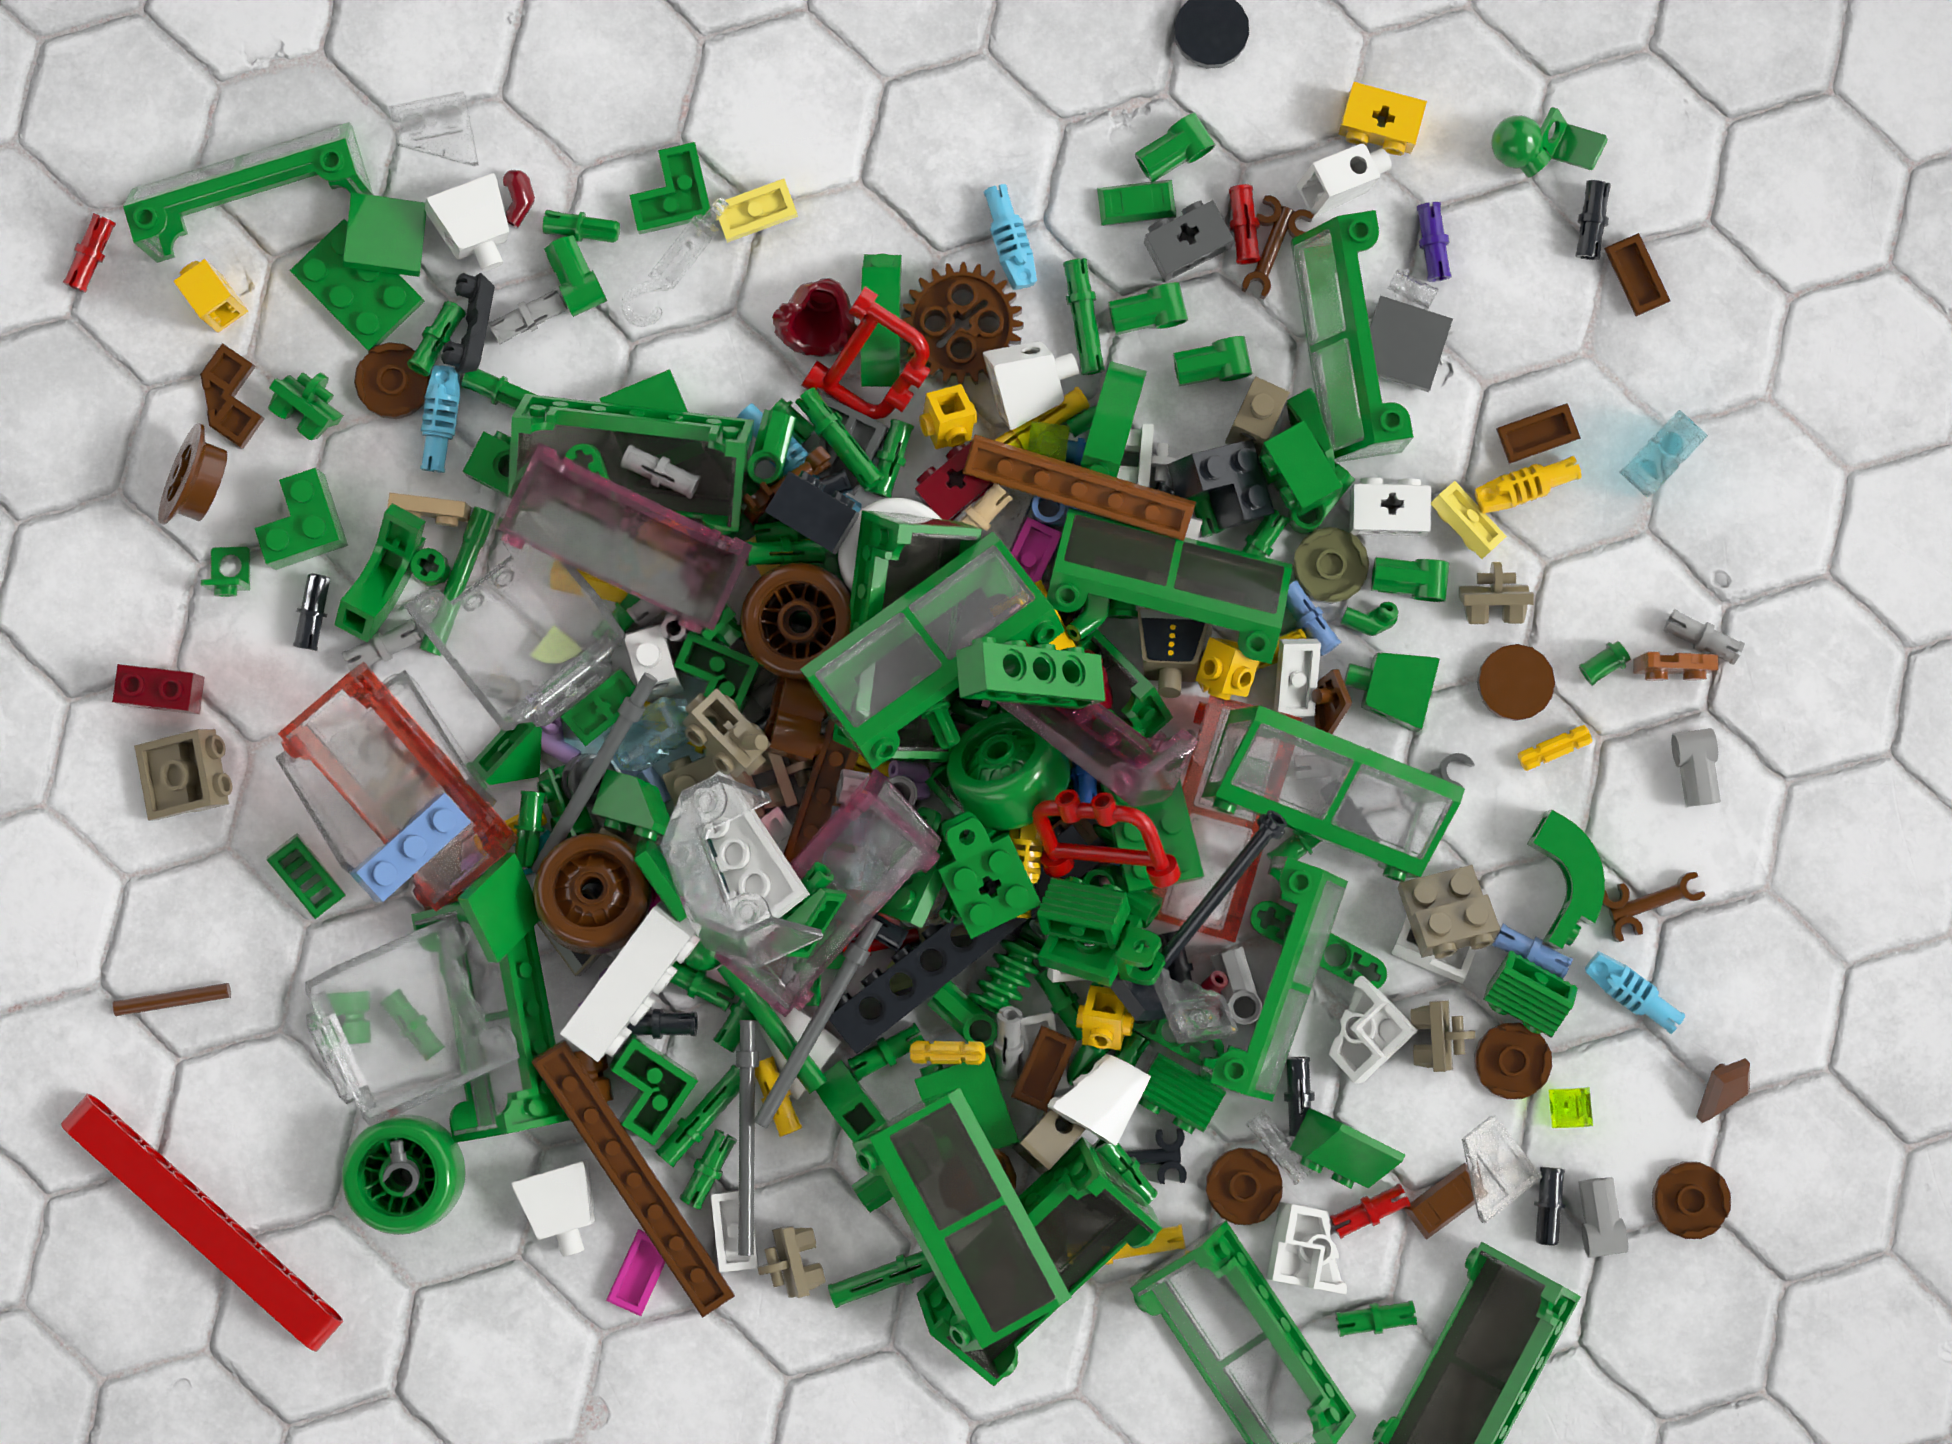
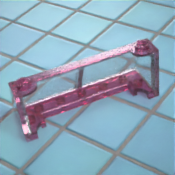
[714,768,942,1017]

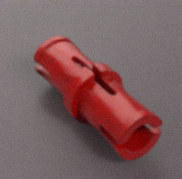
[1229,184,1261,265]
[63,213,116,293]
[1330,1183,1411,1239]

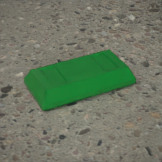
[1097,180,1176,226]

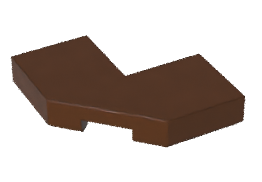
[200,343,265,449]

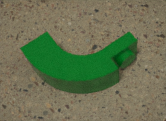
[861,253,902,387]
[1080,361,1147,478]
[334,503,426,643]
[1527,810,1605,949]

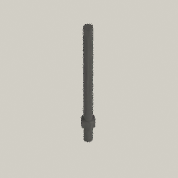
[531,672,658,873]
[754,916,883,1128]
[736,1020,759,1256]

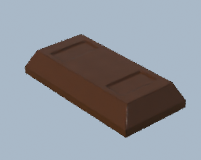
[1604,233,1671,317]
[1496,403,1581,464]
[1011,1025,1077,1112]
[1403,1162,1488,1240]

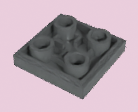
[1370,295,1453,393]

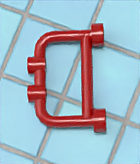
[801,286,931,420]
[1032,789,1181,888]

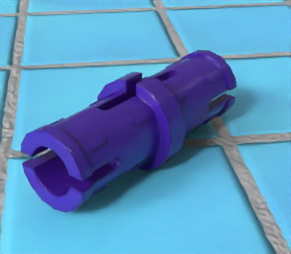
[1416,202,1452,282]

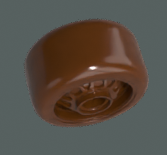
[740,563,851,679]
[533,833,652,955]

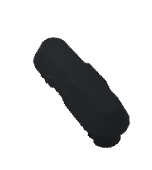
[441,273,495,374]

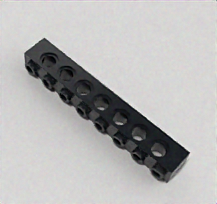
[829,824,1100,1054]

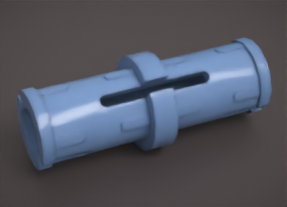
[1286,580,1342,656]
[1492,923,1573,979]

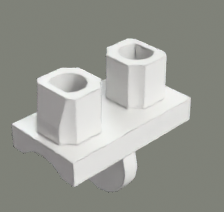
[1117,424,1178,487]

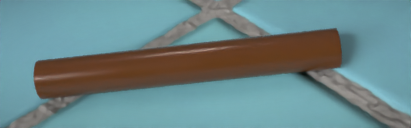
[113,983,231,1016]

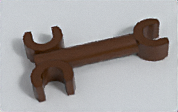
[1241,195,1314,300]
[742,445,831,526]
[1603,872,1705,942]

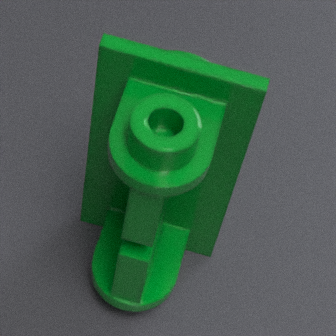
[537,764,594,840]

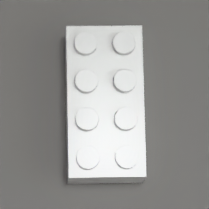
[560,901,701,1062]

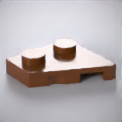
[1633,652,1718,681]

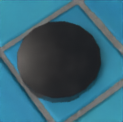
[1174,0,1249,69]

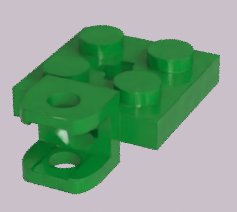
[871,807,965,928]
[936,810,1041,939]
[1038,914,1165,987]

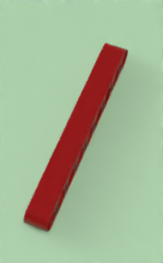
[61,1093,343,1352]

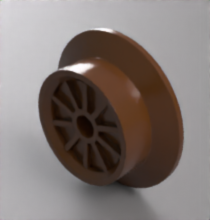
[158,423,228,525]

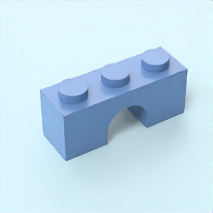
[349,793,471,903]

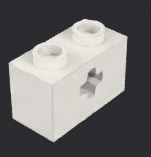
[1349,478,1431,536]

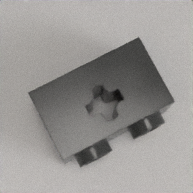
[1144,200,1234,282]

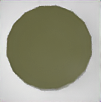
[1292,527,1370,604]

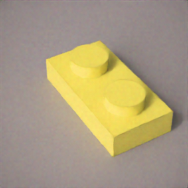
[713,179,798,243]
[1431,481,1507,559]

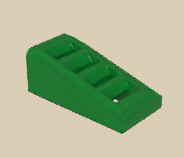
[1286,388,1336,471]
[266,833,346,919]
[767,888,847,958]

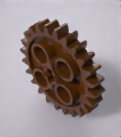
[902,262,1024,386]

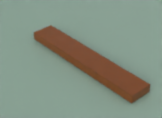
[963,434,1196,541]

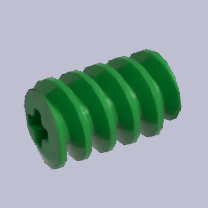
[968,933,1040,1015]

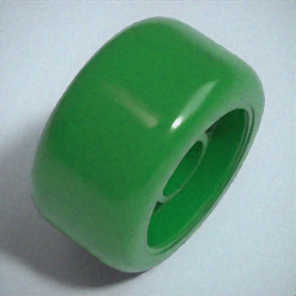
[947,711,1070,831]
[341,1115,466,1235]

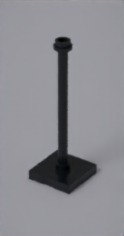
[1111,810,1287,1021]

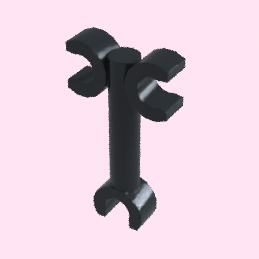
[1104,1128,1187,1184]

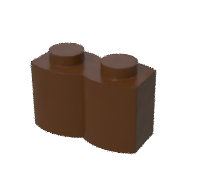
[764,676,829,762]

